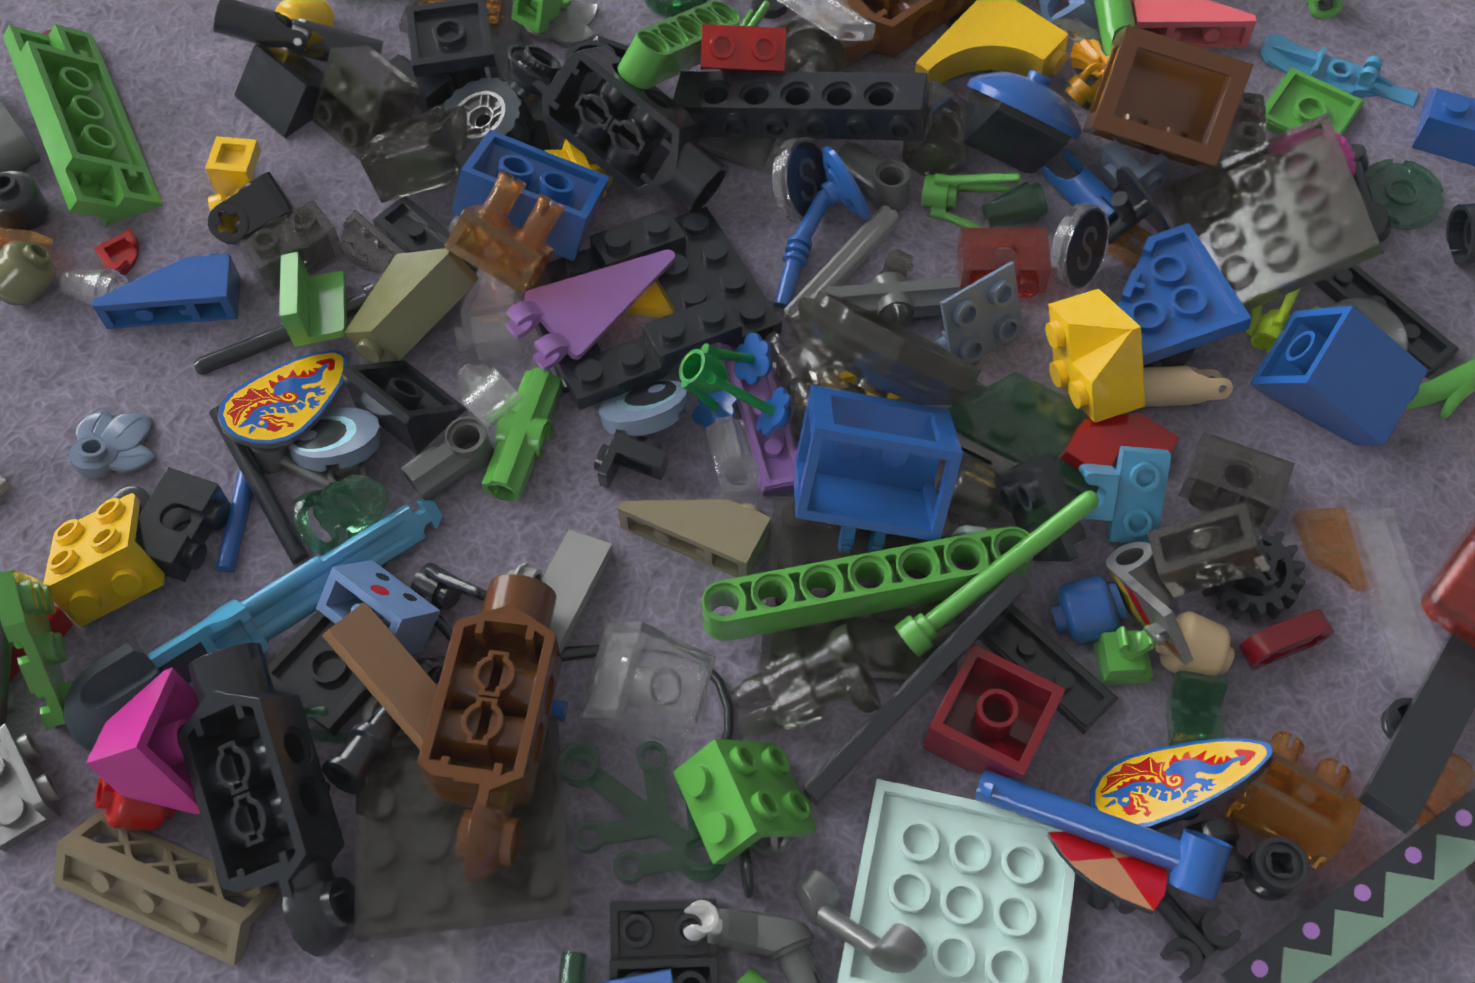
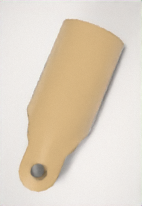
[1142,365,1233,408]

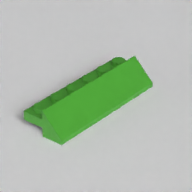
[3,24,163,226]

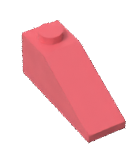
[1131,0,1257,47]

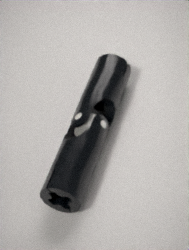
[213,0,384,76]

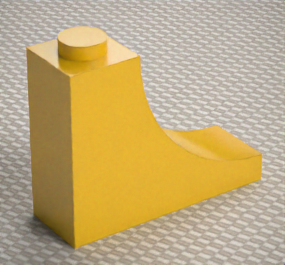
[915,0,1069,93]

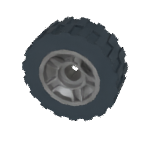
[437,77,534,157]

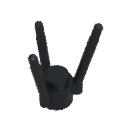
[411,562,487,642]

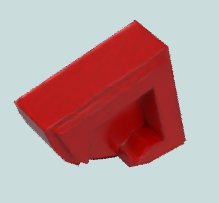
[93,228,139,282]

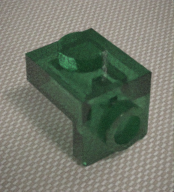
[1166,670,1228,746]

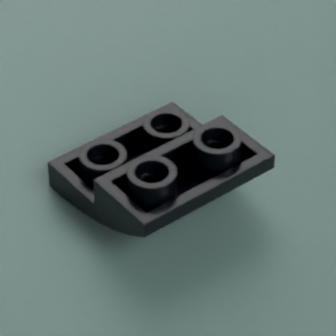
[609,898,719,983]

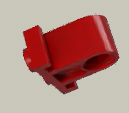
[700,24,786,72]

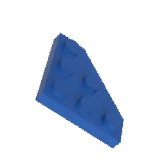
[1118,223,1252,365]

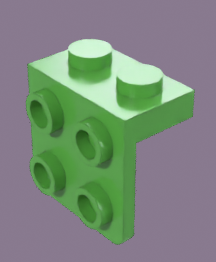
[673,739,816,864]

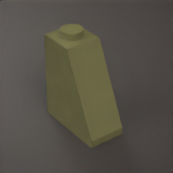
[344,247,479,362]

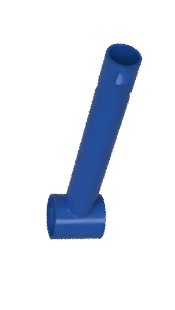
[975,769,1232,899]

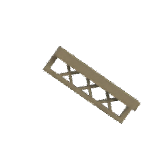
[53,811,277,966]

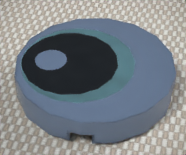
[599,379,690,437]
[289,408,382,472]

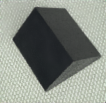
[234,44,347,139]
[963,91,1071,174]
[342,360,467,455]

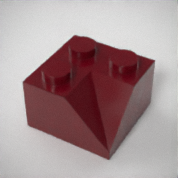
[923,643,1066,779]

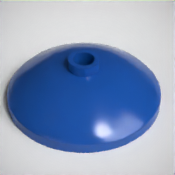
[967,69,1082,141]

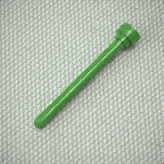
[894,491,1099,658]

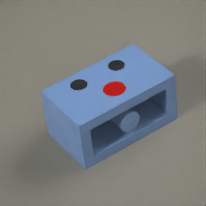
[316,560,440,655]

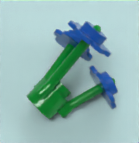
[679,332,792,437]

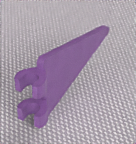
[506,249,675,371]

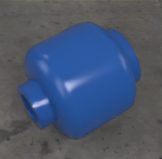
[1050,575,1127,645]

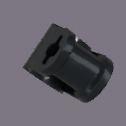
[208,172,296,244]

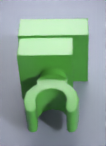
[511,0,572,34]
[1094,625,1155,685]

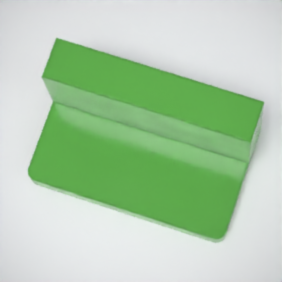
[279,252,347,347]

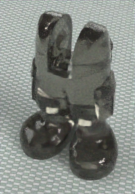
[764,319,868,442]
[730,623,882,739]

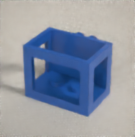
[793,385,963,553]

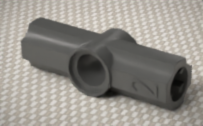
[824,272,960,330]

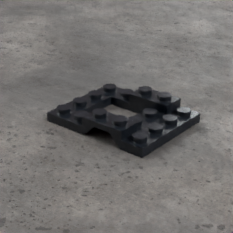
[511,206,782,410]

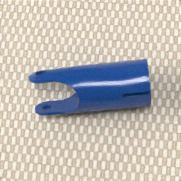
[1041,150,1118,225]

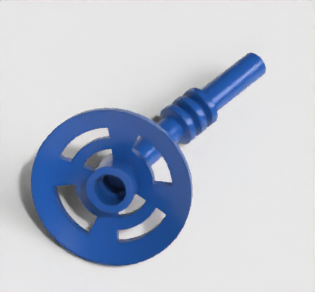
[773,146,871,309]

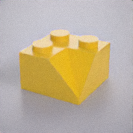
[1045,289,1145,423]

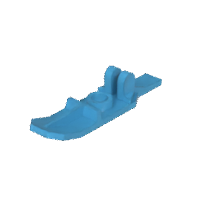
[1260,34,1419,107]

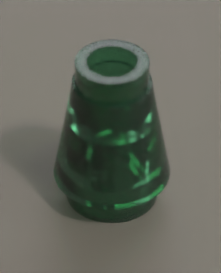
[982,181,1048,229]

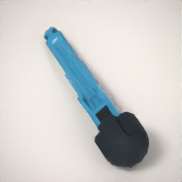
[64,500,443,752]

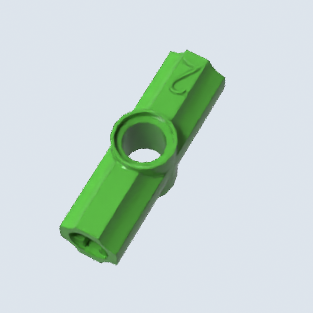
[482,367,563,502]

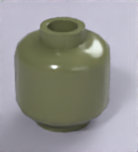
[0,241,56,305]

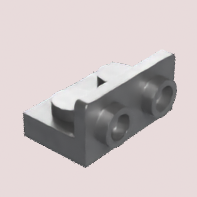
[0,723,62,852]

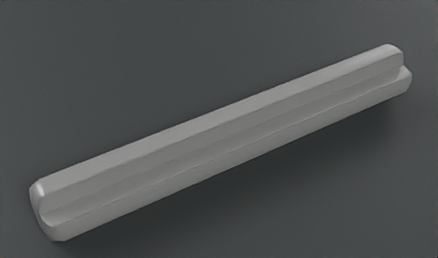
[784,205,899,328]

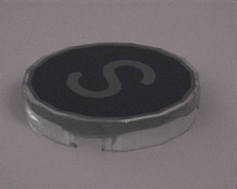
[772,137,827,223]
[1050,203,1109,291]

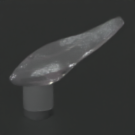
[1053,18,1102,44]

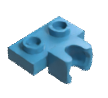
[1079,446,1172,545]

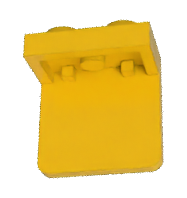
[43,493,165,628]

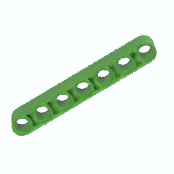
[702,527,1033,641]

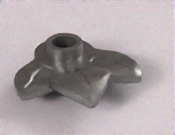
[525,2,598,45]

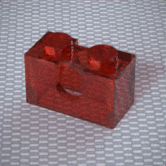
[956,228,1051,298]

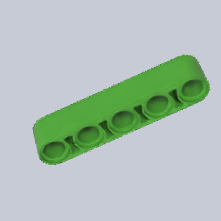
[618,0,741,89]

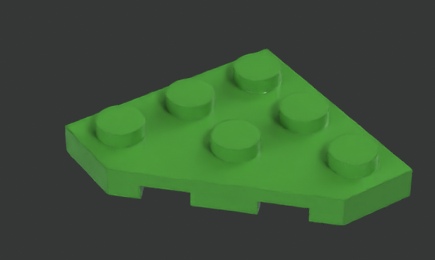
[0,570,73,729]

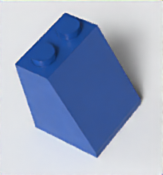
[1250,306,1428,446]

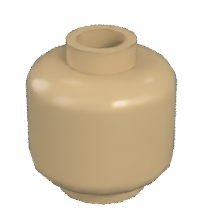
[1155,611,1235,684]

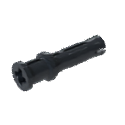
[322,657,441,794]

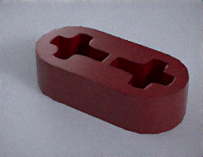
[1239,609,1334,670]

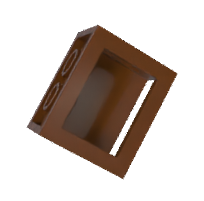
[1082,25,1254,169]

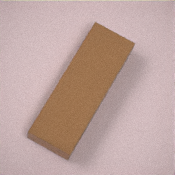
[322,602,438,750]

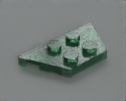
[947,371,1097,497]

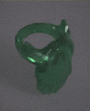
[291,475,389,555]

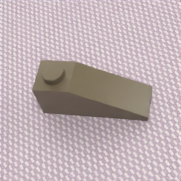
[618,499,771,578]

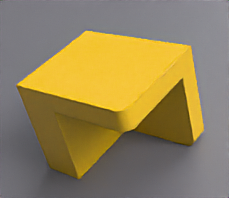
[205,136,261,197]

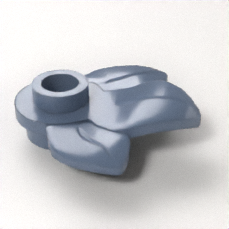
[69,410,156,479]

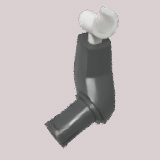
[683,900,824,983]

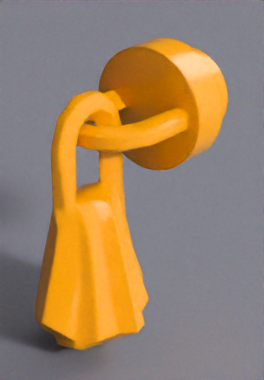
[1064,39,1108,107]

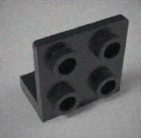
[995,452,1087,562]

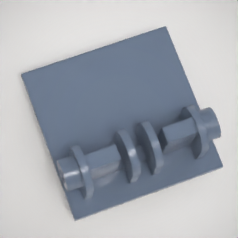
[933,261,1023,373]

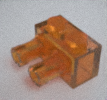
[444,171,565,294]
[1224,731,1362,871]

